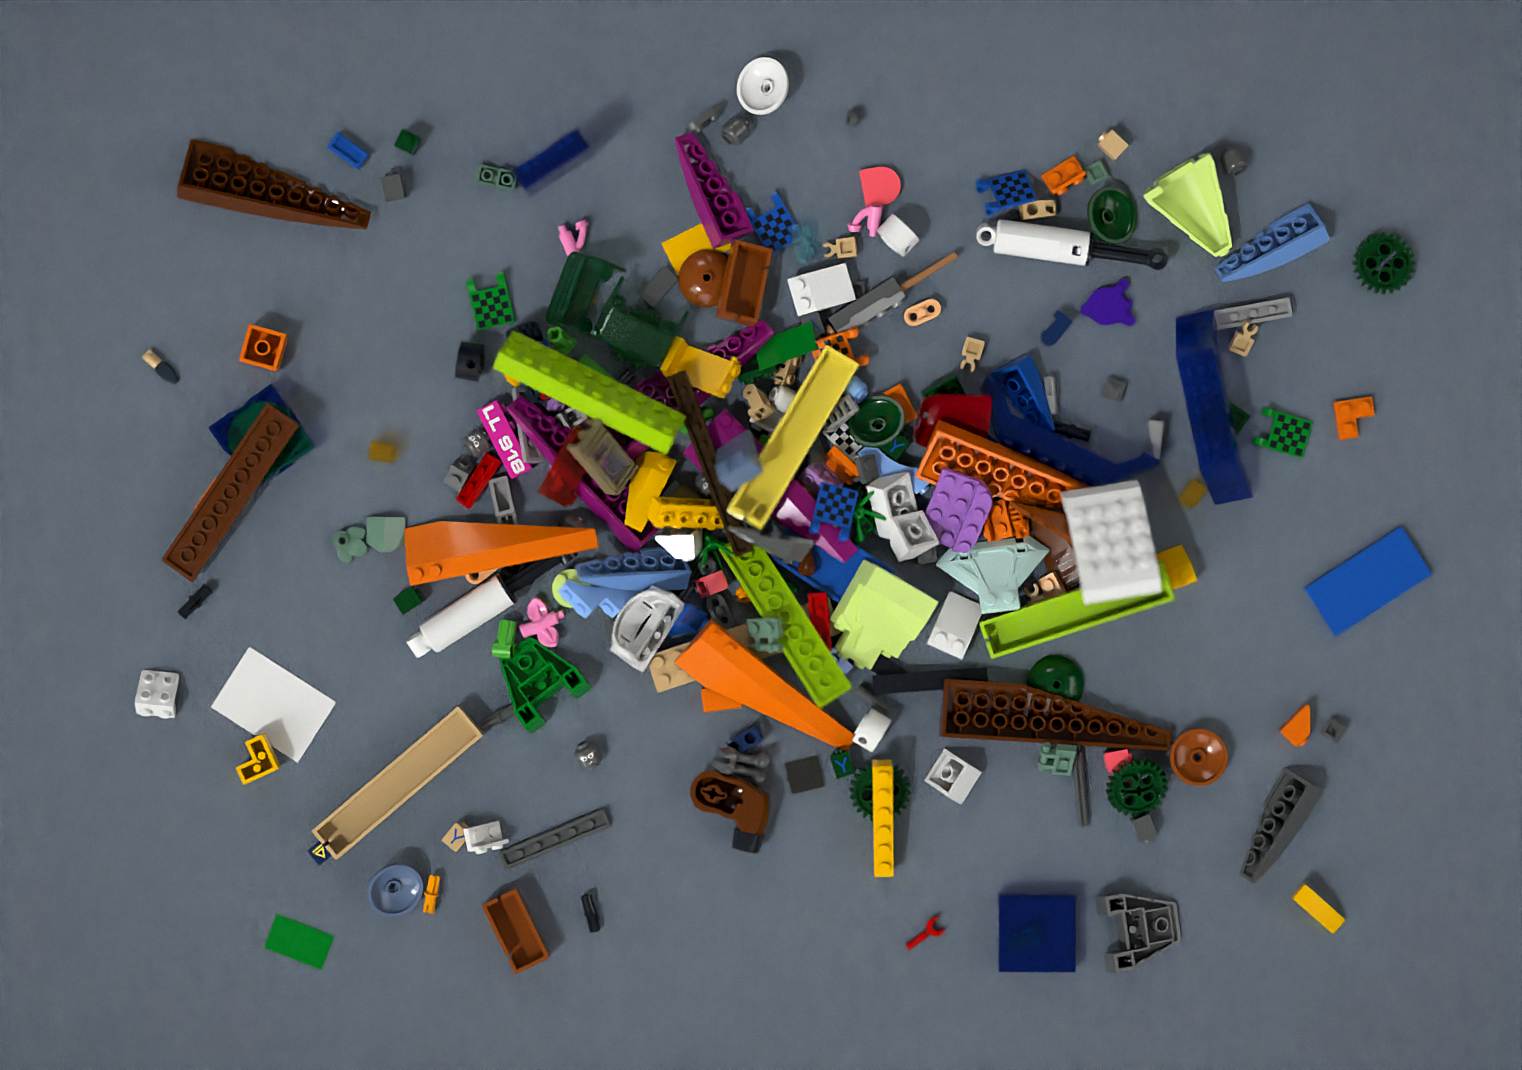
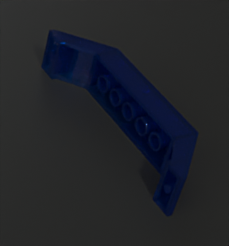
[1176,309,1253,505]
[980,376,1161,487]

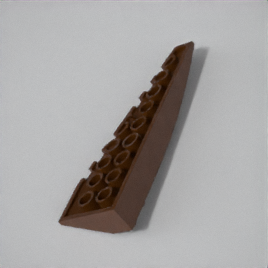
[177,139,371,230]

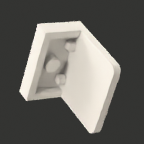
[135,670,179,719]

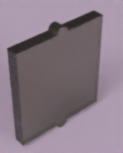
[785,756,825,795]

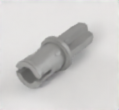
[1044,376,1058,414]

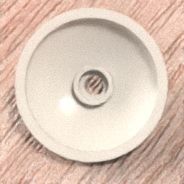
[737,57,789,115]

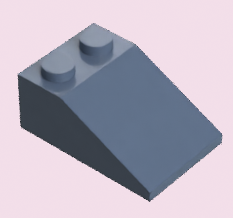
[715,429,764,492]

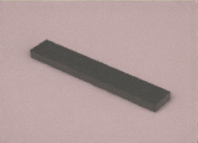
[498,808,612,870]

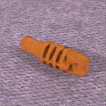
[1008,501,1030,539]

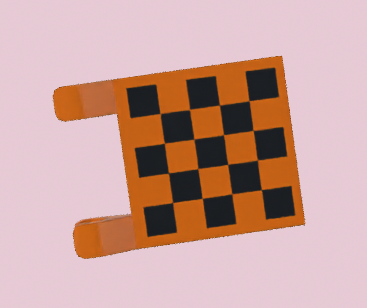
[811,326,870,366]

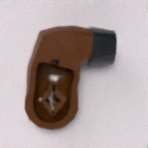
[690,770,771,854]

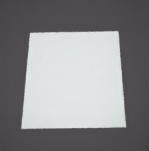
[211,647,336,763]

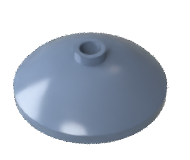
[366,863,423,917]

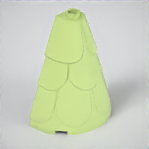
[1143,153,1232,257]

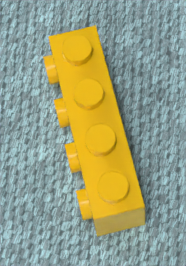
[647,496,723,530]

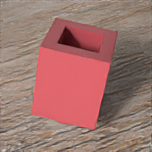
[694,570,729,598]
[1103,748,1132,773]

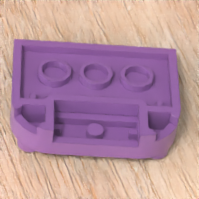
[924,466,992,553]

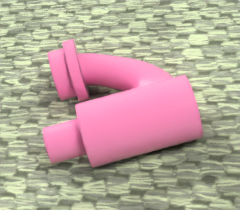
[847,204,882,237]
[558,219,589,257]

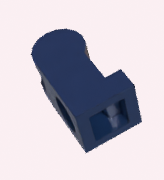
[1040,310,1073,346]
[725,724,764,753]

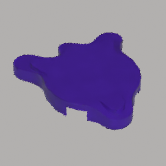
[1080,279,1135,327]

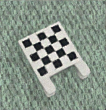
[822,406,863,465]

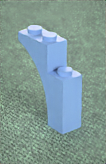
[857,447,930,495]
[557,579,640,619]

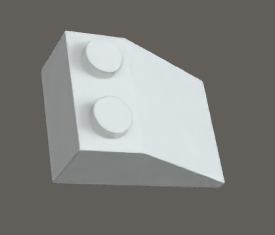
[787,263,857,316]
[926,591,981,659]

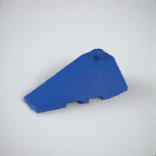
[990,354,1055,435]
[667,602,708,636]

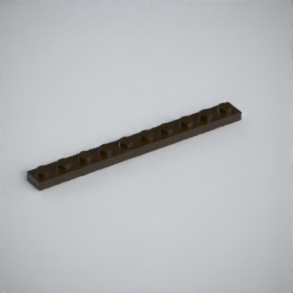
[667,370,754,557]

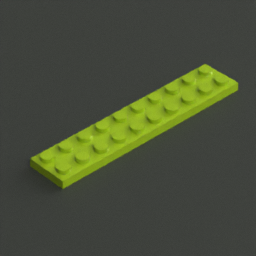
[719,529,852,709]

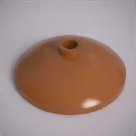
[678,250,727,308]
[1170,728,1228,786]

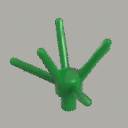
[834,491,886,542]
[693,530,734,573]

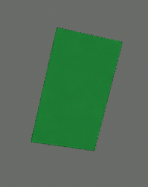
[756,321,817,371]
[263,914,335,970]

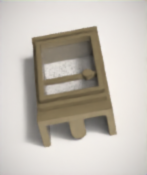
[567,419,639,495]

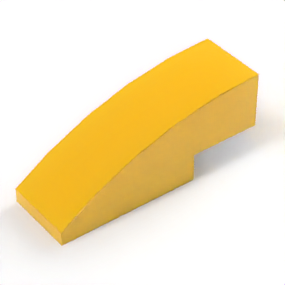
[1291,883,1345,934]

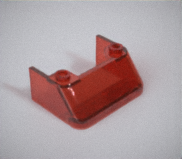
[538,425,605,508]

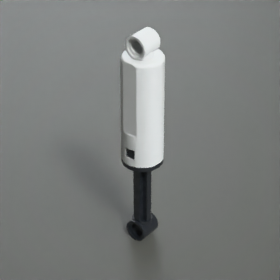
[976,219,1168,270]
[406,552,578,658]

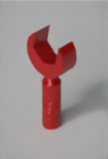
[905,916,945,950]

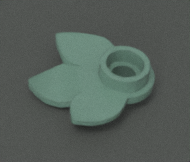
[332,527,368,564]

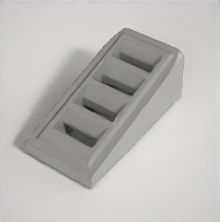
[823,394,860,433]
[1147,420,1164,460]

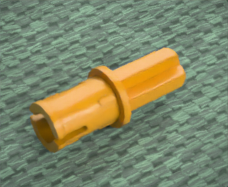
[422,875,440,914]

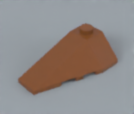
[1009,501,1073,544]

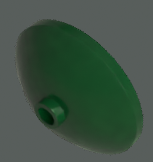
[1087,186,1137,244]
[848,396,905,448]
[1027,655,1084,702]

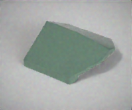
[367,517,406,552]

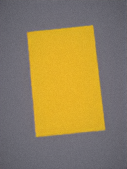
[661,223,731,276]

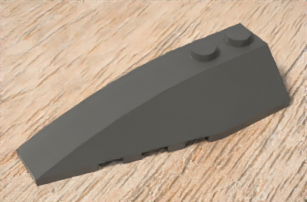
[1239,767,1324,884]

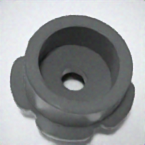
[847,109,861,128]
[698,557,716,576]

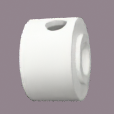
[876,214,920,257]
[852,708,891,753]

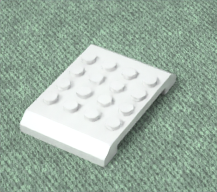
[1061,480,1161,605]

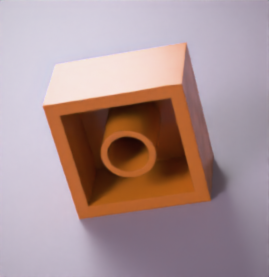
[239,324,289,372]

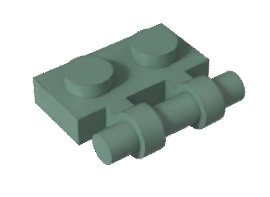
[747,617,783,653]
[1037,742,1076,776]

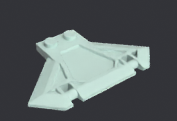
[936,536,1050,614]

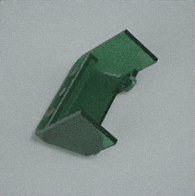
[545,251,626,341]
[594,276,689,367]

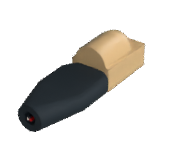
[142,349,179,385]

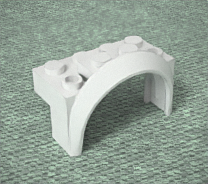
[610,585,684,672]

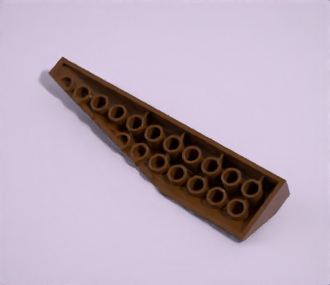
[939,679,1171,751]

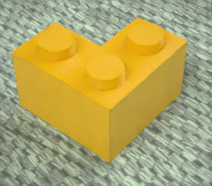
[236,733,281,785]

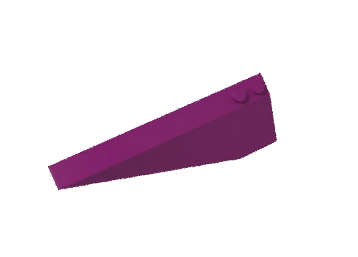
[506,396,664,553]

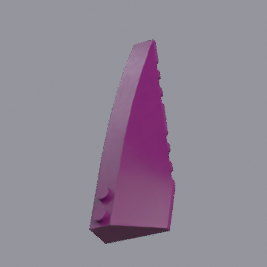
[602,320,775,461]
[683,409,858,563]

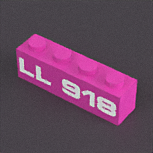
[476,400,534,479]

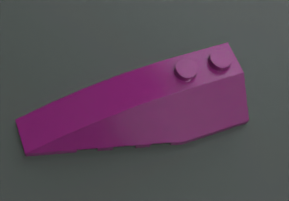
[674,132,754,249]

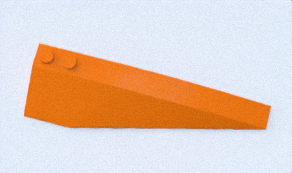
[674,618,855,751]

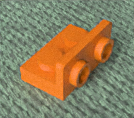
[1041,155,1087,196]
[825,445,859,485]
[983,499,1015,542]

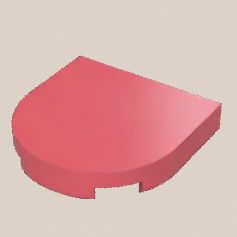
[859,167,901,207]

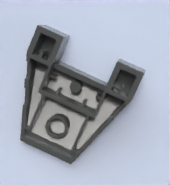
[1095,893,1182,973]

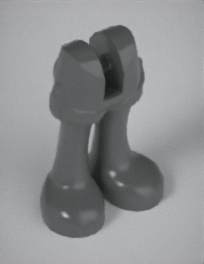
[712,747,770,787]

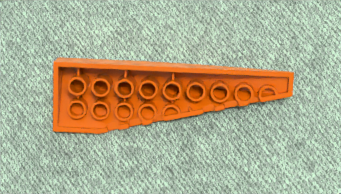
[915,420,1091,508]
[404,521,599,586]

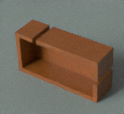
[715,240,773,327]
[481,886,551,975]

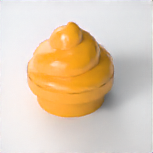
[736,586,751,603]

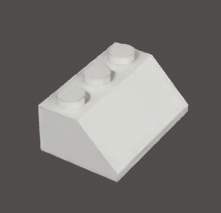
[866,472,918,539]

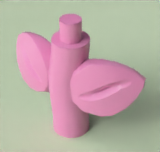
[519,596,565,647]

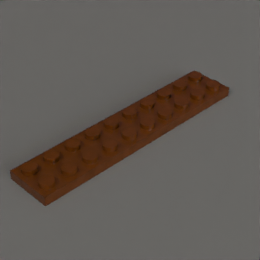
[161,403,300,582]

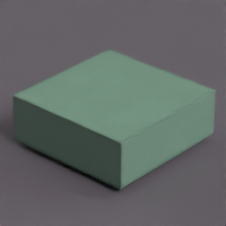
[1083,160,1109,186]

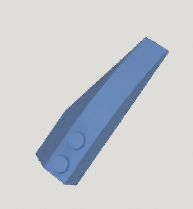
[1214,203,1330,283]
[575,547,691,591]

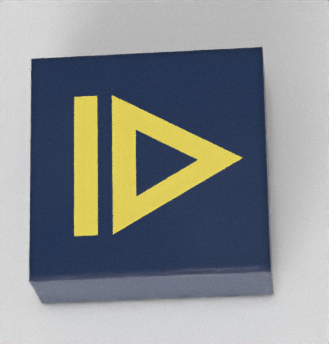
[307,841,332,866]

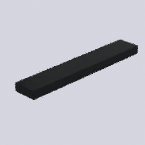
[872,667,988,695]

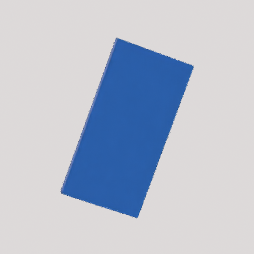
[1303,526,1432,637]
[769,527,896,603]

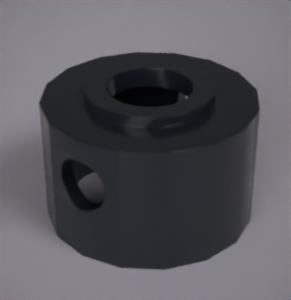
[455,341,485,382]

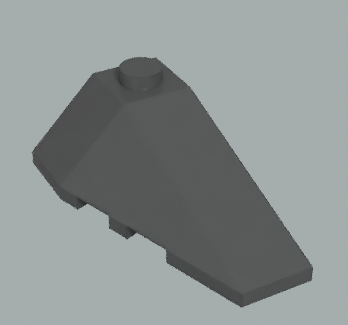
[728,526,814,565]

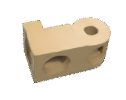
[1019,200,1057,221]
[743,384,774,423]

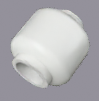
[768,385,797,413]

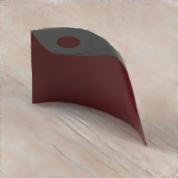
[914,395,992,448]

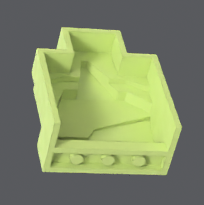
[829,560,938,670]

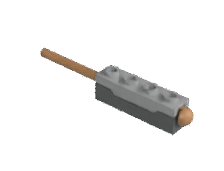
[825,252,958,336]

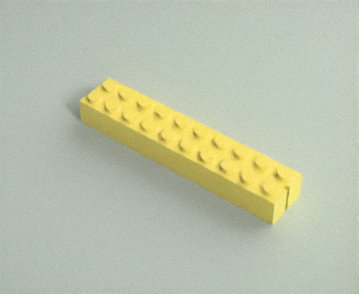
[727,345,859,531]

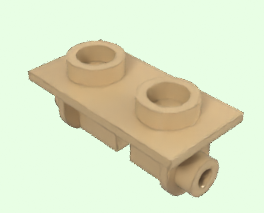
[774,355,802,388]

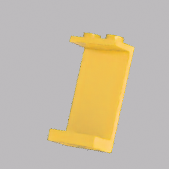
[660,336,741,399]

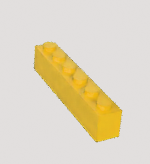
[872,759,894,877]

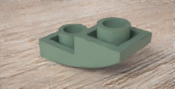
[474,164,518,191]

